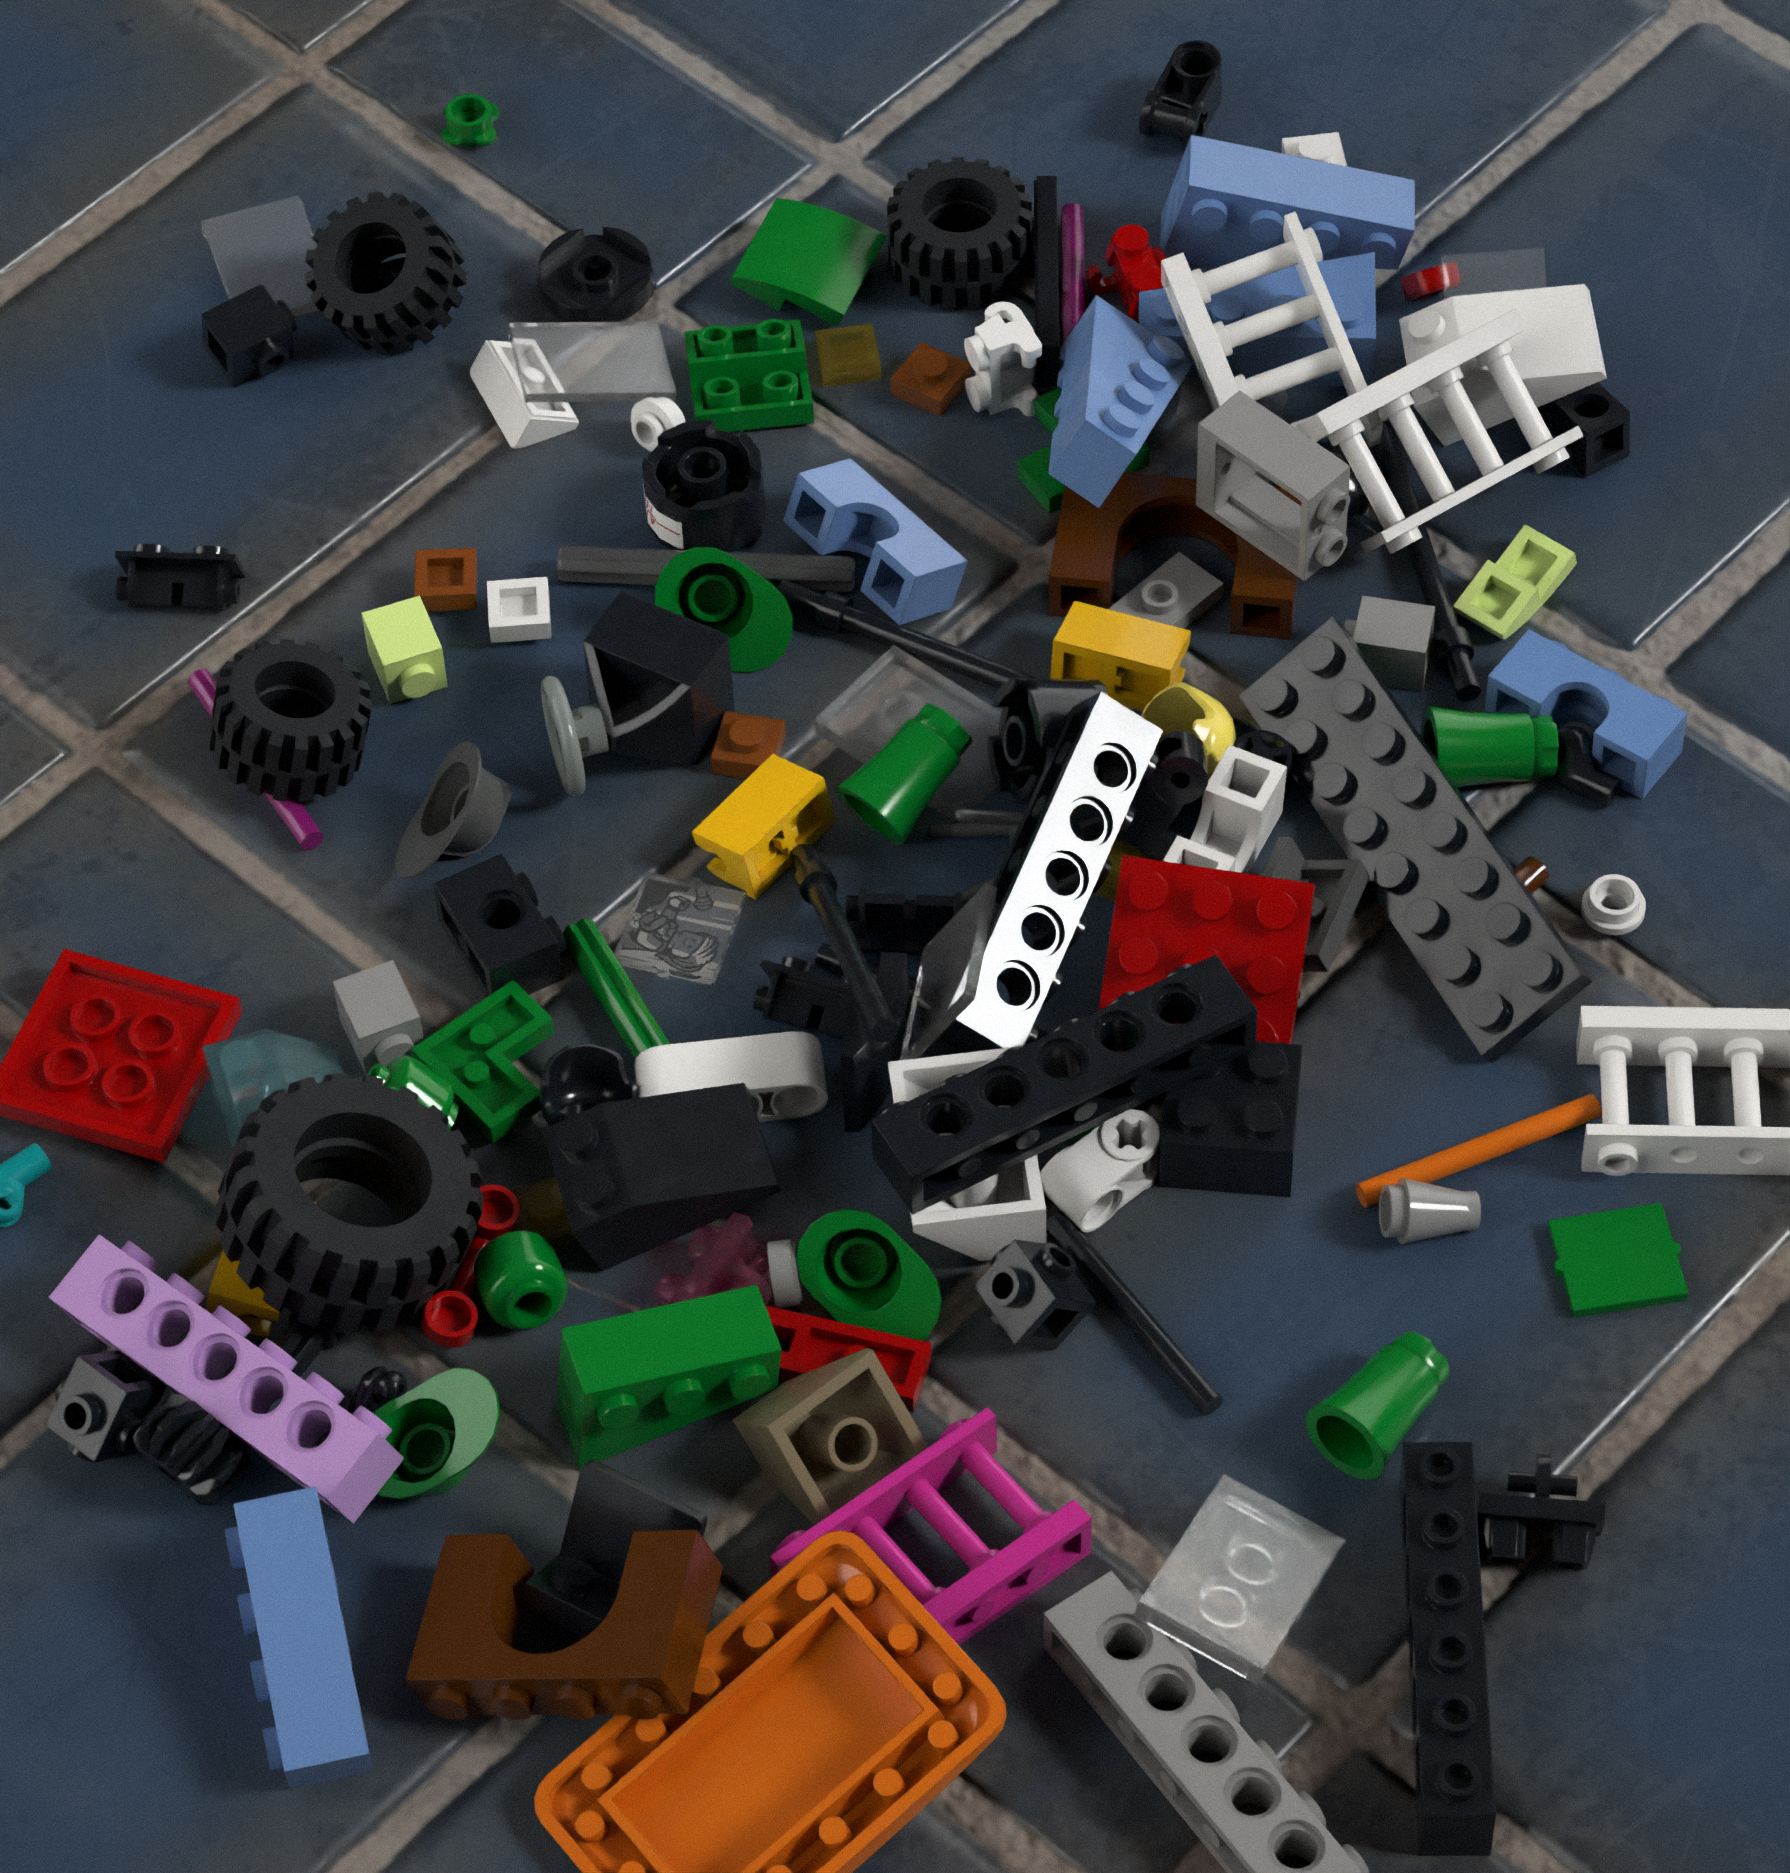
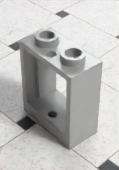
[1196,390,1350,581]

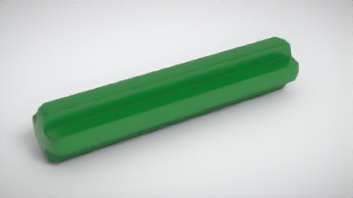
[563,918,670,1059]

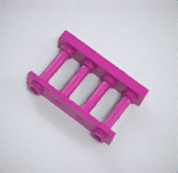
[769,1407,1092,1646]

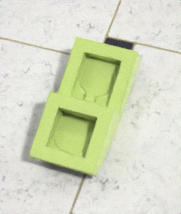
[1453,524,1577,640]

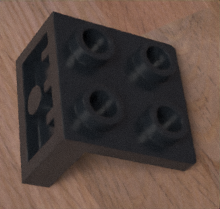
[520,1459,708,1637]

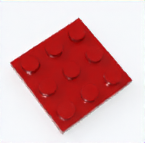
[1098,855,1316,1052]
[0,949,242,1163]

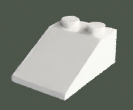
[1399,284,1607,447]

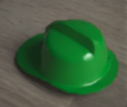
[655,547,793,672]
[796,1209,942,1341]
[373,1368,500,1500]

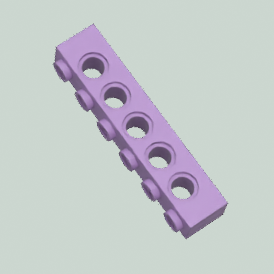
[48,1234,404,1524]

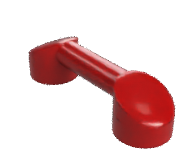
[421,1184,520,1348]

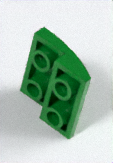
[728,198,887,328]
[684,319,814,432]

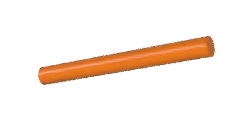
[1355,1093,1602,1208]

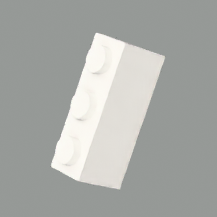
[888,1047,1046,1261]

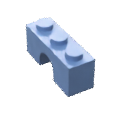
[783,458,968,625]
[1485,629,1688,799]

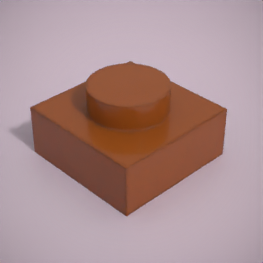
[890,342,971,417]
[414,548,478,611]
[711,711,786,779]

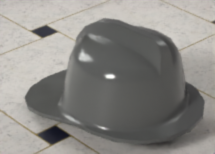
[395,742,512,879]

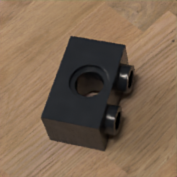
[433,853,567,997]

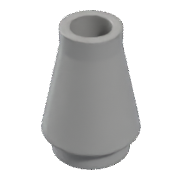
[1379,1178,1481,1244]

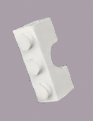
[1163,745,1287,874]

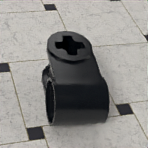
[1139,40,1222,147]

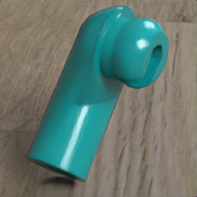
[0,1143,52,1228]

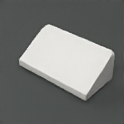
[470,340,579,449]

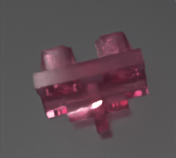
[654,1212,773,1306]

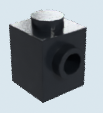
[202,283,297,388]

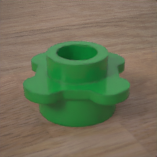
[441,94,499,146]

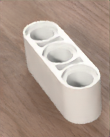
[634,1031,828,1122]

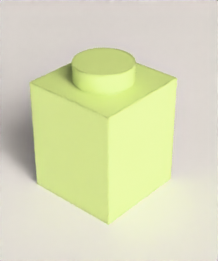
[362,595,448,704]

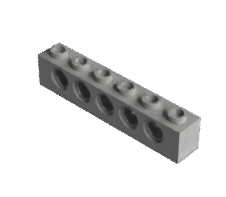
[1043,1570,1369,1873]

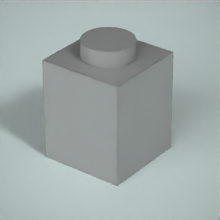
[1344,595,1435,692]
[333,960,424,1075]

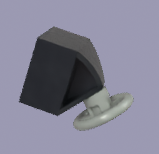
[541,591,735,798]

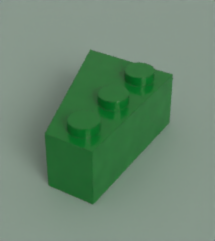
[556,1284,782,1470]

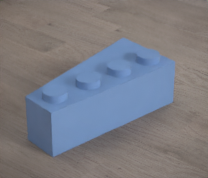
[1160,135,1415,269]
[1138,252,1376,386]
[1048,295,1194,508]
[225,1486,373,1789]

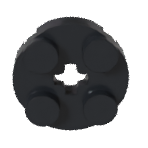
[538,227,655,334]

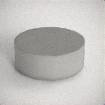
[767,1239,804,1308]

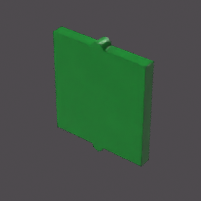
[1547,1203,1688,1318]

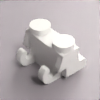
[964,301,1042,416]

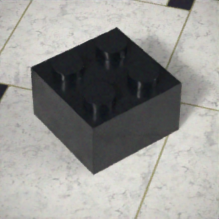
[1159,1041,1303,1197]

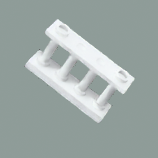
[1161,211,1389,484]
[1297,308,1584,554]
[1576,1006,1790,1176]

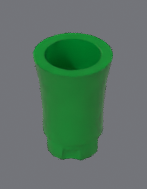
[836,702,973,845]
[1420,706,1559,788]
[1305,1331,1450,1480]

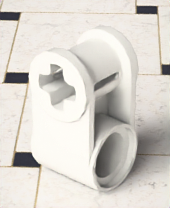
[1040,1109,1160,1233]

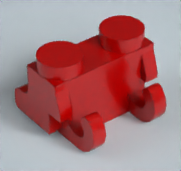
[1085,224,1166,323]

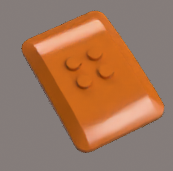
[534,1530,1007,1873]

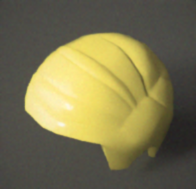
[1141,682,1236,781]

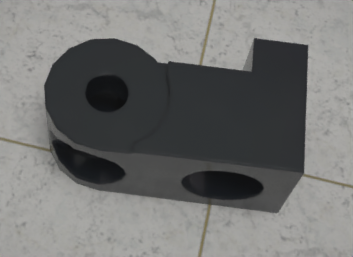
[1537,382,1630,477]
[1119,731,1208,861]

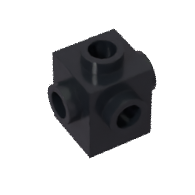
[974,1239,1097,1349]
[46,1350,167,1462]

